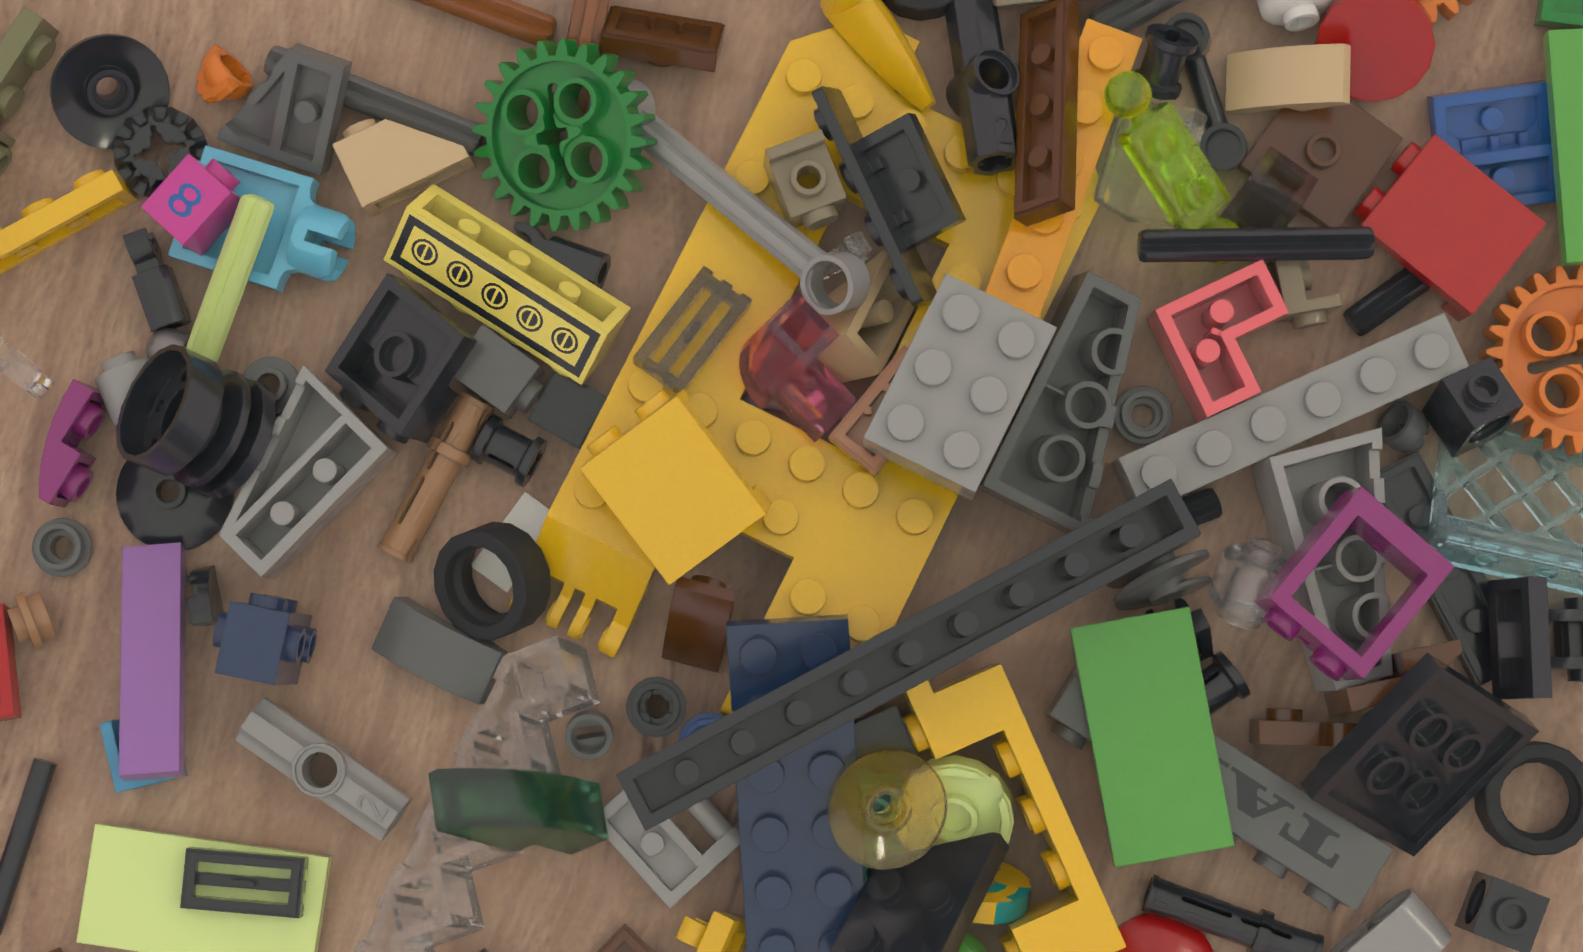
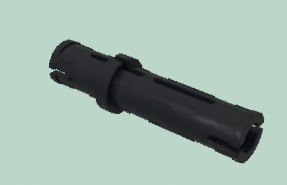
[1141,874,1324,952]

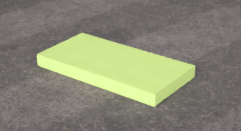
[76,823,332,952]

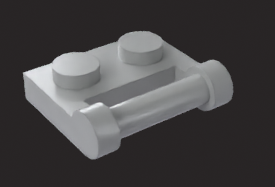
[591,789,740,908]

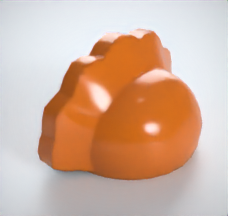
[197,45,254,104]

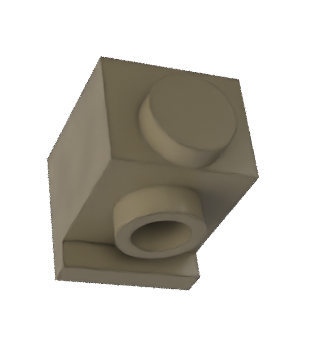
[764,129,847,231]

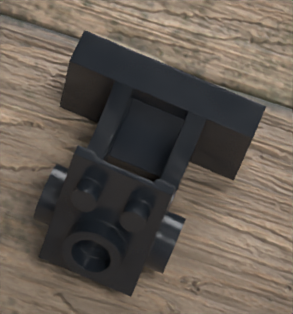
[1487,576,1583,700]

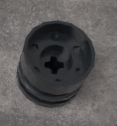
[116,344,276,499]

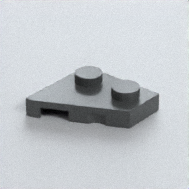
[217,43,352,176]

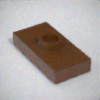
[600,5,725,72]

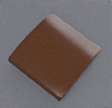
[1324,639,1463,717]

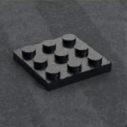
[1300,652,1539,856]

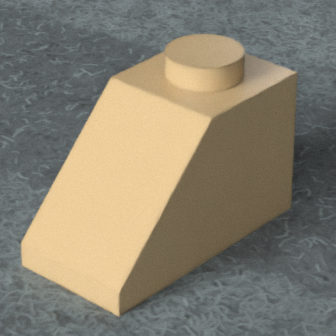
[332,119,476,217]
[795,250,915,386]

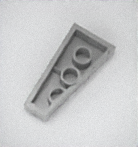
[1251,427,1393,692]

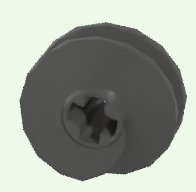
[1107,534,1213,610]

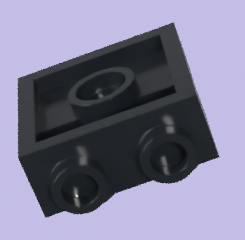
[325,273,477,444]

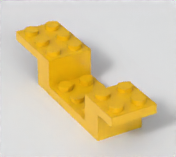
[902,664,1126,952]

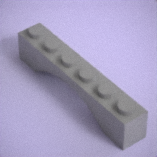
[1110,313,1469,501]

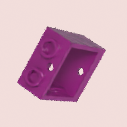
[1254,486,1455,681]

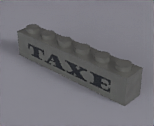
[1045,665,1394,912]

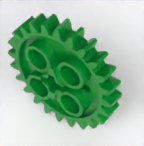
[472,39,657,232]

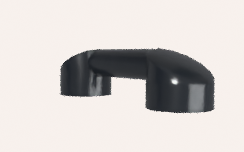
[1166,13,1248,172]

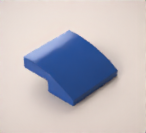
[1427,80,1556,206]

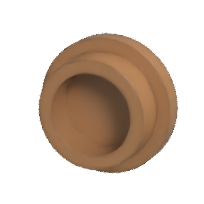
[7,592,56,650]

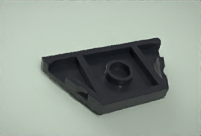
[830,832,1009,952]

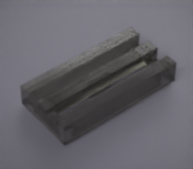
[633,266,752,393]

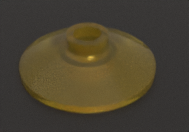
[828,750,947,870]

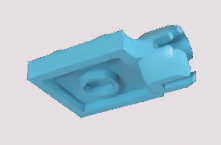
[168,145,356,293]

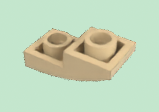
[1225,44,1351,115]

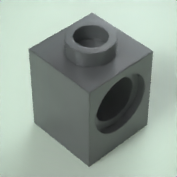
[454,324,545,419]

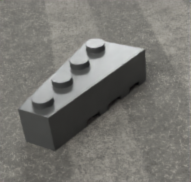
[978,271,1141,534]

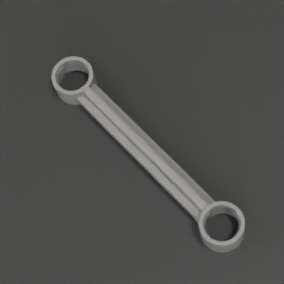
[587,79,870,315]

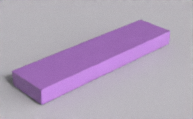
[119,542,186,781]

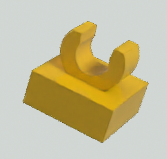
[676,911,746,952]

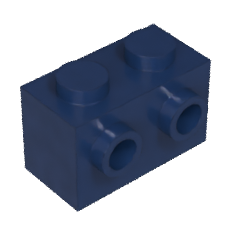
[213,592,317,685]

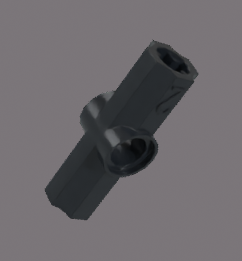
[945,0,1020,176]

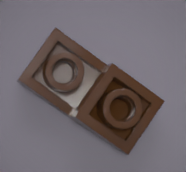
[662,575,737,673]

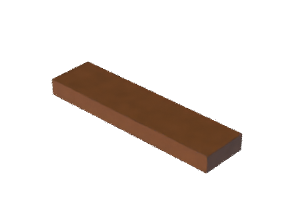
[1014,0,1080,227]

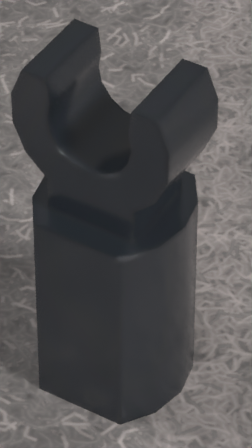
[513,222,611,289]
[123,228,191,333]

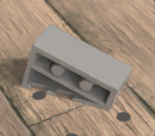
[219,365,399,579]

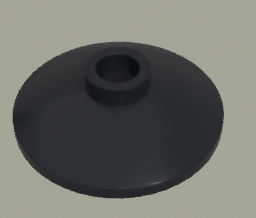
[50,33,170,149]
[116,460,234,550]

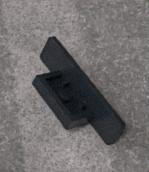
[812,86,966,306]

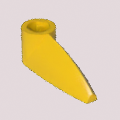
[820,0,936,112]

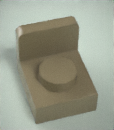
[1264,260,1343,329]

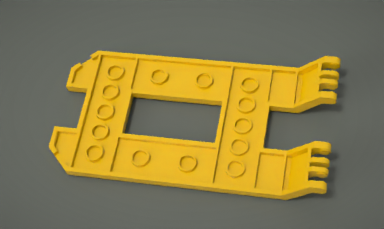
[509,27,1105,715]

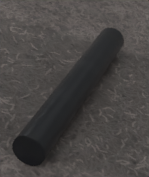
[0,758,57,935]

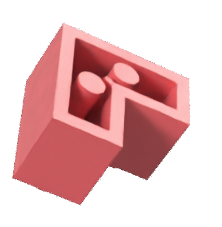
[1146,260,1289,423]

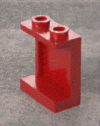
[1353,134,1547,322]

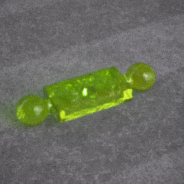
[1104,71,1241,264]

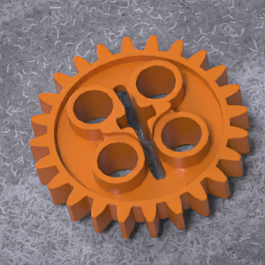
[1478,265,1583,456]

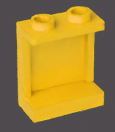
[580,389,771,585]

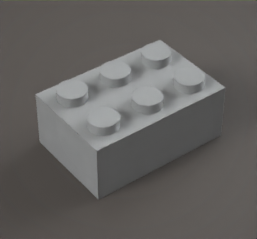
[863,274,1057,501]

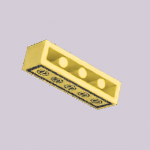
[384,184,631,385]

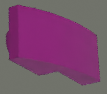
[39,379,105,508]

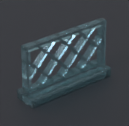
[1422,431,1583,595]

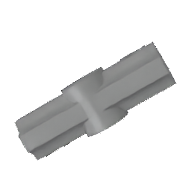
[235,697,412,842]

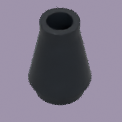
[626,677,686,737]

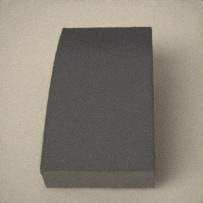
[371,597,508,705]

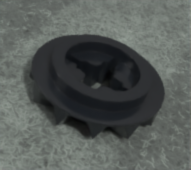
[114,107,208,198]

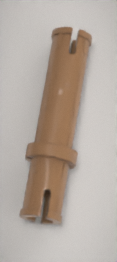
[378,391,494,564]

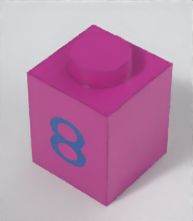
[141,153,241,256]

